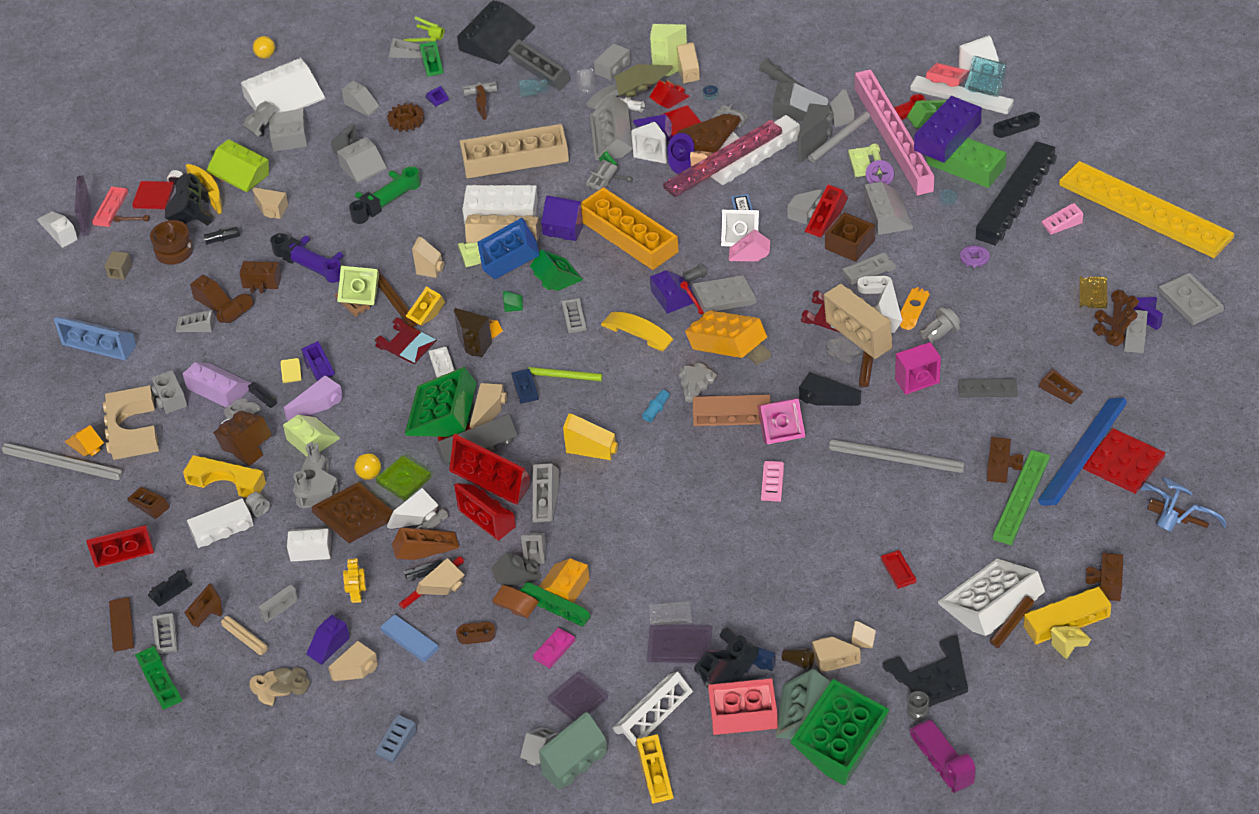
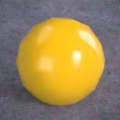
[252,36,275,59]
[354,454,381,480]

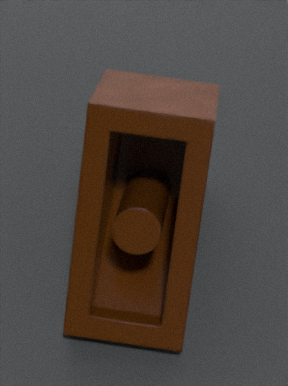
[190,274,231,312]

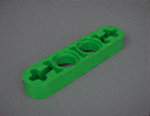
[519,582,591,627]

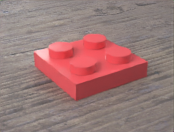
[926,63,969,87]

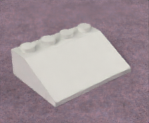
[241,58,325,122]
[938,559,1045,636]

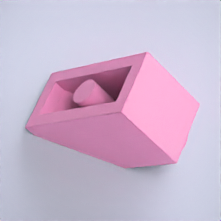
[729,229,770,261]

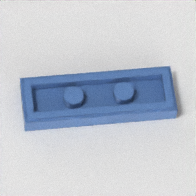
[380,614,439,662]

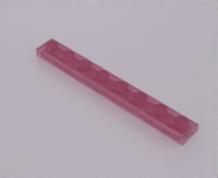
[663,120,782,197]

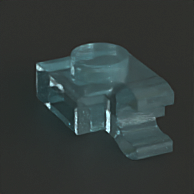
[519,79,549,97]

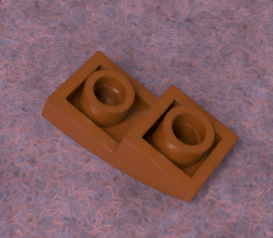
[492,585,538,618]

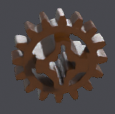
[387,102,425,132]

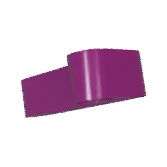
[909,719,975,793]

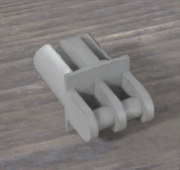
[712,104,748,129]
[586,159,618,191]

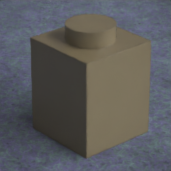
[104,251,132,280]

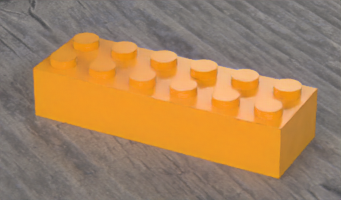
[581,187,679,270]

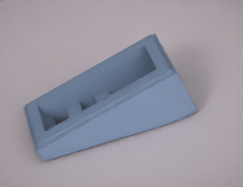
[375,715,417,763]

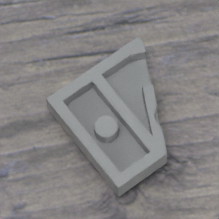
[242,101,275,137]

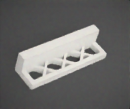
[612,672,693,746]

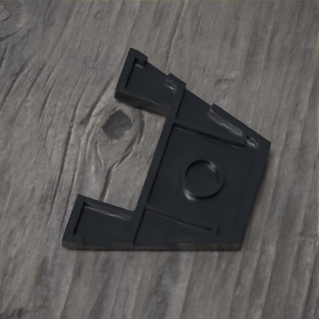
[882,635,968,707]

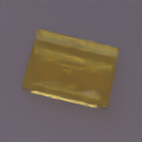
[1079,276,1108,309]

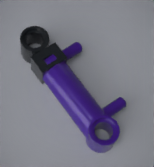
[270,233,343,283]

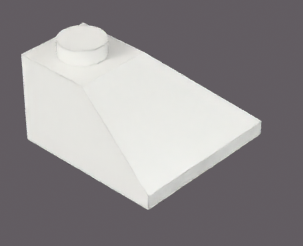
[959,36,999,78]
[387,488,438,529]

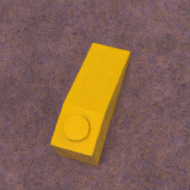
[635,734,674,804]

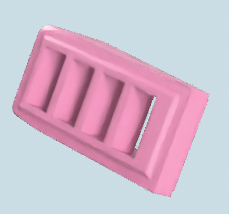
[1042,203,1083,234]
[761,461,784,501]

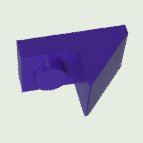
[1133,297,1163,330]
[301,341,335,381]

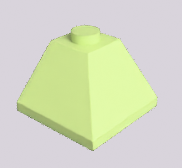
[337,266,379,306]

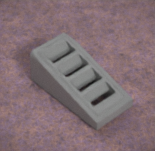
[389,38,421,58]
[561,298,587,334]
[175,310,215,332]
[152,613,177,654]

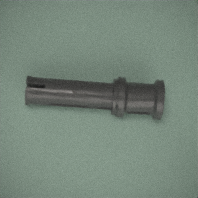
[759,58,804,87]

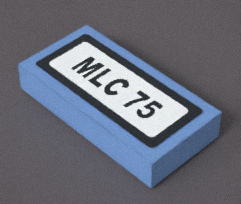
[731,194,753,210]

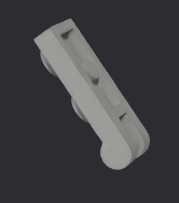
[842,253,896,285]

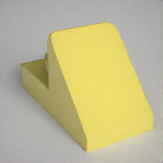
[1051,626,1091,659]

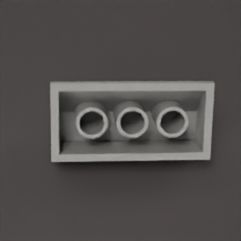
[590,94,633,160]

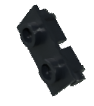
[147,570,192,607]

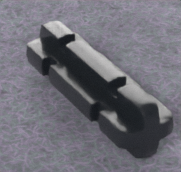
[248,382,277,408]
[404,559,442,582]

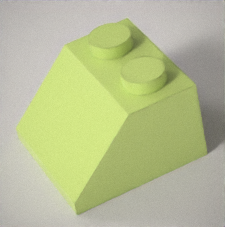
[283,415,340,456]

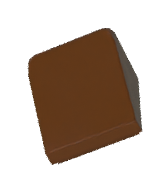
[234,447,263,466]

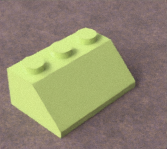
[650,24,687,76]

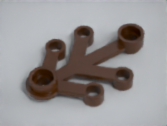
[1093,289,1139,347]

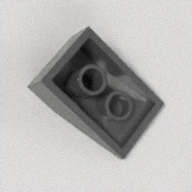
[773,82,828,121]
[797,103,832,163]

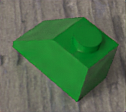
[419,41,443,77]

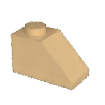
[677,42,700,83]
[253,188,288,219]
[412,237,444,278]
[416,558,464,595]
[812,637,860,673]
[328,641,378,681]

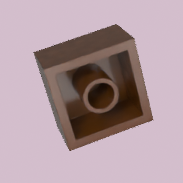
[825,212,875,262]
[213,410,272,457]

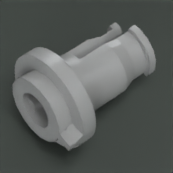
[919,307,960,345]

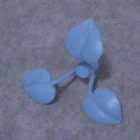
[1141,476,1227,532]

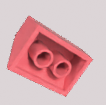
[708,679,778,735]

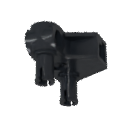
[165,173,213,226]
[694,627,759,688]

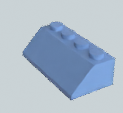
[54,317,136,361]

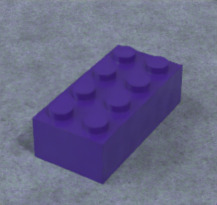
[914,95,982,163]

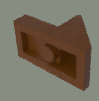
[184,583,222,628]

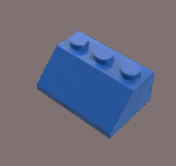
[477,218,539,279]

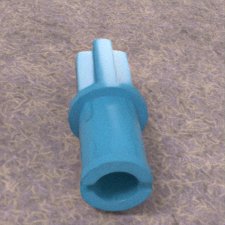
[642,390,670,422]

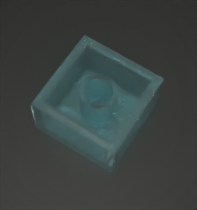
[965,55,1006,97]

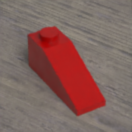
[805,184,848,238]

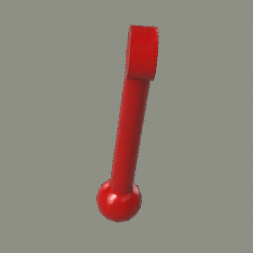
[680,281,704,314]

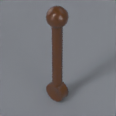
[113,215,150,222]

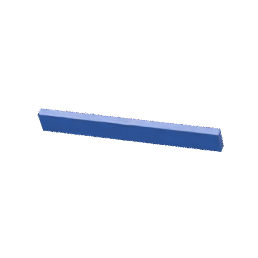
[1038,397,1127,506]

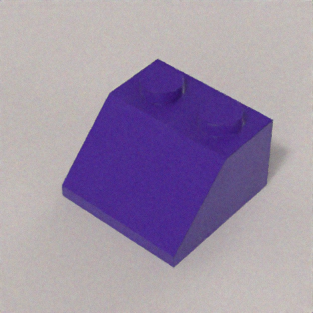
[541,195,583,241]
[650,270,698,314]

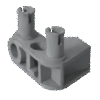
[293,442,339,508]

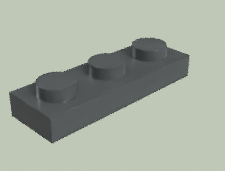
[958,379,1018,398]

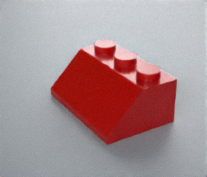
[454,483,516,541]
[86,524,154,568]

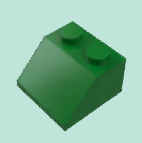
[530,249,583,291]

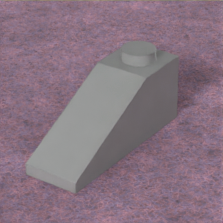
[533,463,559,523]

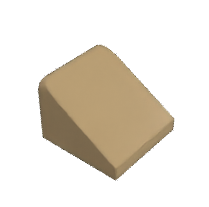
[852,621,876,649]

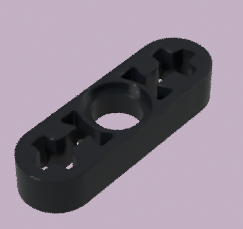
[993,112,1040,138]

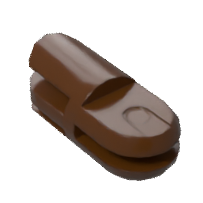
[216,294,253,323]

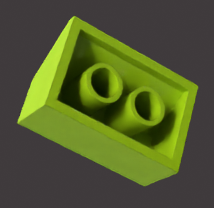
[207,139,269,192]

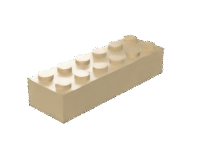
[460,124,569,178]

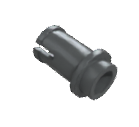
[683,264,707,283]

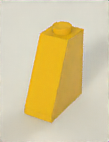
[563,413,618,460]

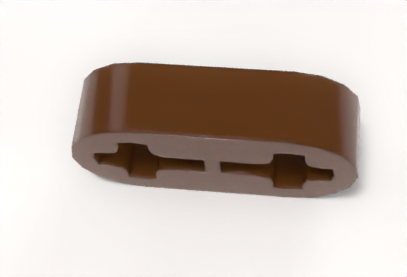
[456,622,496,644]

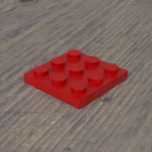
[1083,428,1166,494]

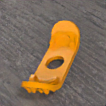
[900,287,931,330]

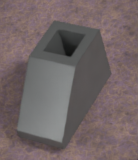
[491,552,542,587]

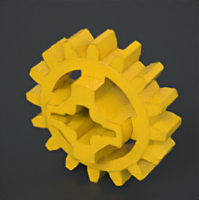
[343,558,366,603]

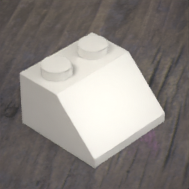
[287,527,332,561]

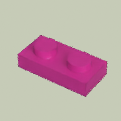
[533,628,575,668]

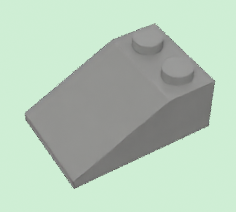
[269,109,307,151]

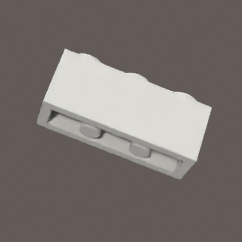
[187,498,254,548]

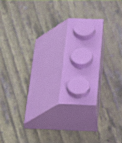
[183,362,251,407]

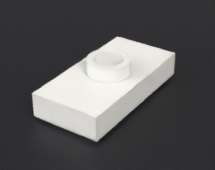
[429,346,455,378]

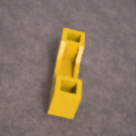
[183,455,266,498]

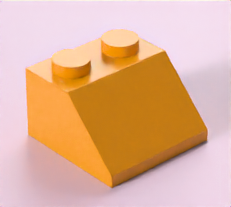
[539,558,590,603]

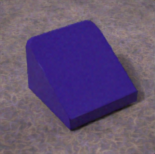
[425,86,450,107]

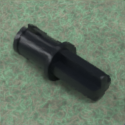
[204,227,240,245]

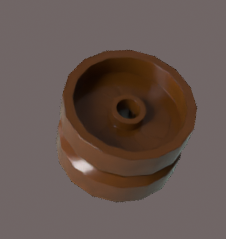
[150,220,193,265]

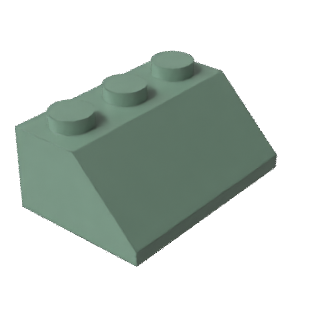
[775,669,831,739]
[539,712,607,790]

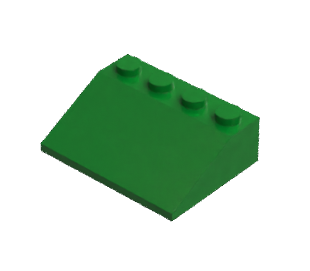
[405,367,477,437]
[790,679,890,786]

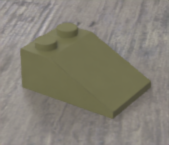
[614,64,673,98]

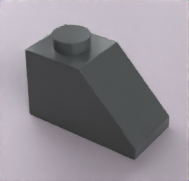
[331,123,358,155]

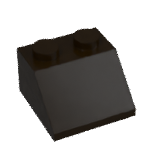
[454,308,492,358]

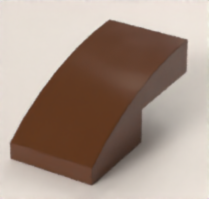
[475,85,488,120]

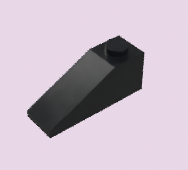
[799,372,861,406]

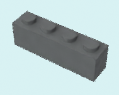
[508,39,571,91]
[435,414,517,466]

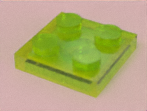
[376,455,431,501]

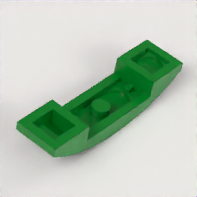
[135,646,182,710]

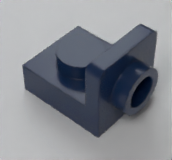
[745,647,776,673]

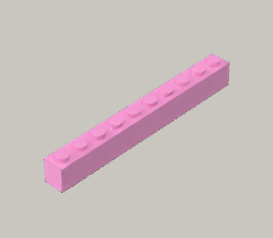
[855,69,934,196]

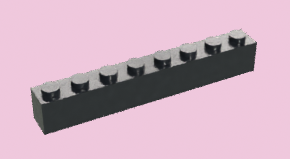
[976,141,1057,246]

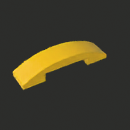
[185,164,222,214]
[601,312,673,352]

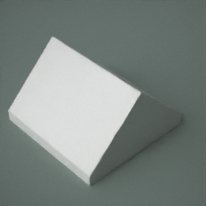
[632,122,667,163]
[721,210,759,246]

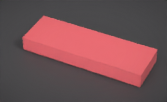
[92,187,128,227]

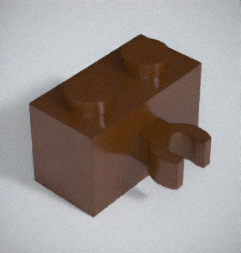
[239,261,281,293]
[987,437,1024,483]
[1085,553,1123,601]

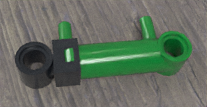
[349,166,421,224]

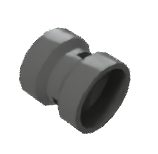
[907,691,929,721]

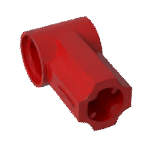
[894,94,925,120]

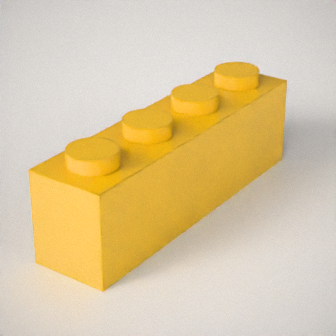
[1023,587,1112,645]

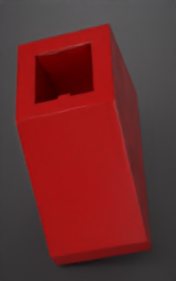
[649,80,689,109]

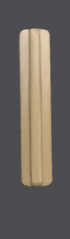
[221,616,268,655]

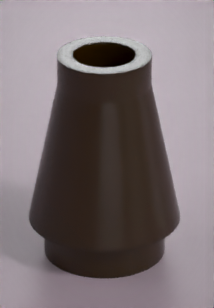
[782,648,815,669]

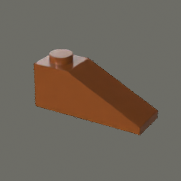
[392,528,459,560]

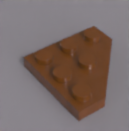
[677,114,741,153]

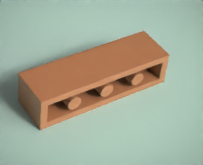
[693,395,770,426]

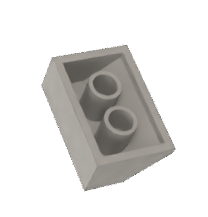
[864,182,913,235]

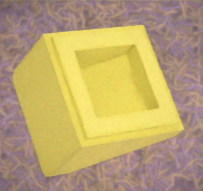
[281,358,302,383]

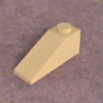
[470,383,507,429]

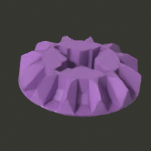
[866,160,894,185]
[960,245,990,268]

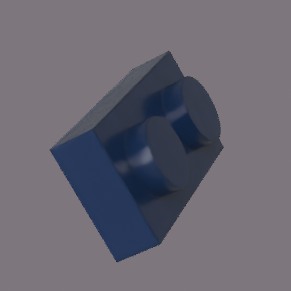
[511,368,539,404]

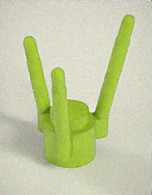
[404,16,444,42]

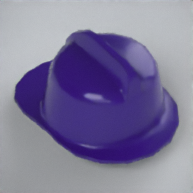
[667,133,694,175]

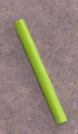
[528,367,603,381]

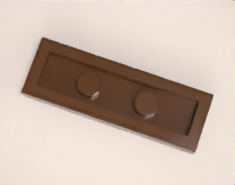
[109,597,134,652]

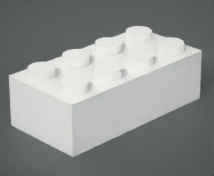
[463,185,538,223]

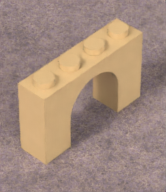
[103,385,159,460]

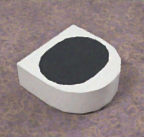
[167,170,183,186]

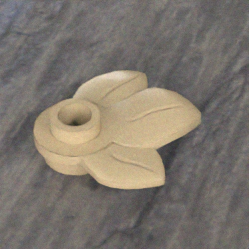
[249,671,291,706]

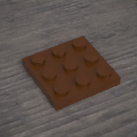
[312,482,393,543]

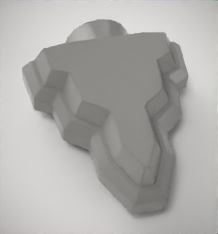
[679,363,717,403]

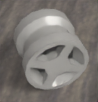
[245,492,270,517]

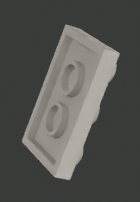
[1158,273,1224,325]
[692,275,756,313]

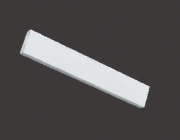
[911,76,1014,114]

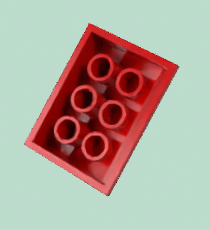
[449,434,531,505]

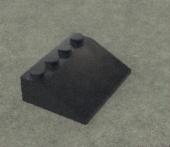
[457,0,535,65]

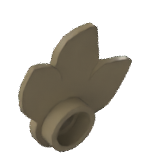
[270,667,310,695]

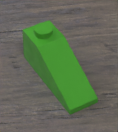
[907,100,947,128]

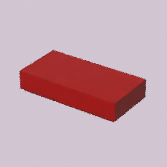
[881,550,916,589]

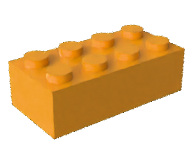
[685,310,767,358]

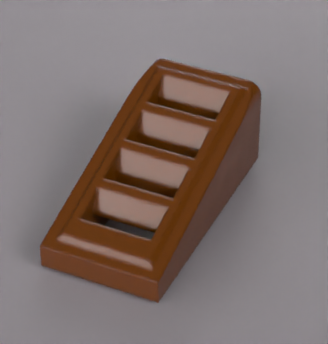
[1038,369,1083,404]
[127,487,169,519]

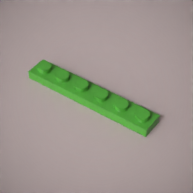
[993,450,1050,545]

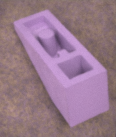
[283,376,343,421]

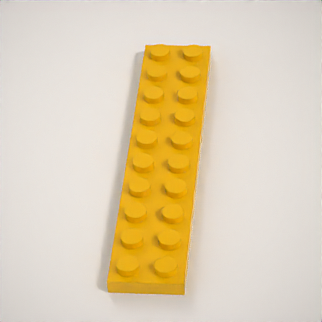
[1059,161,1234,258]

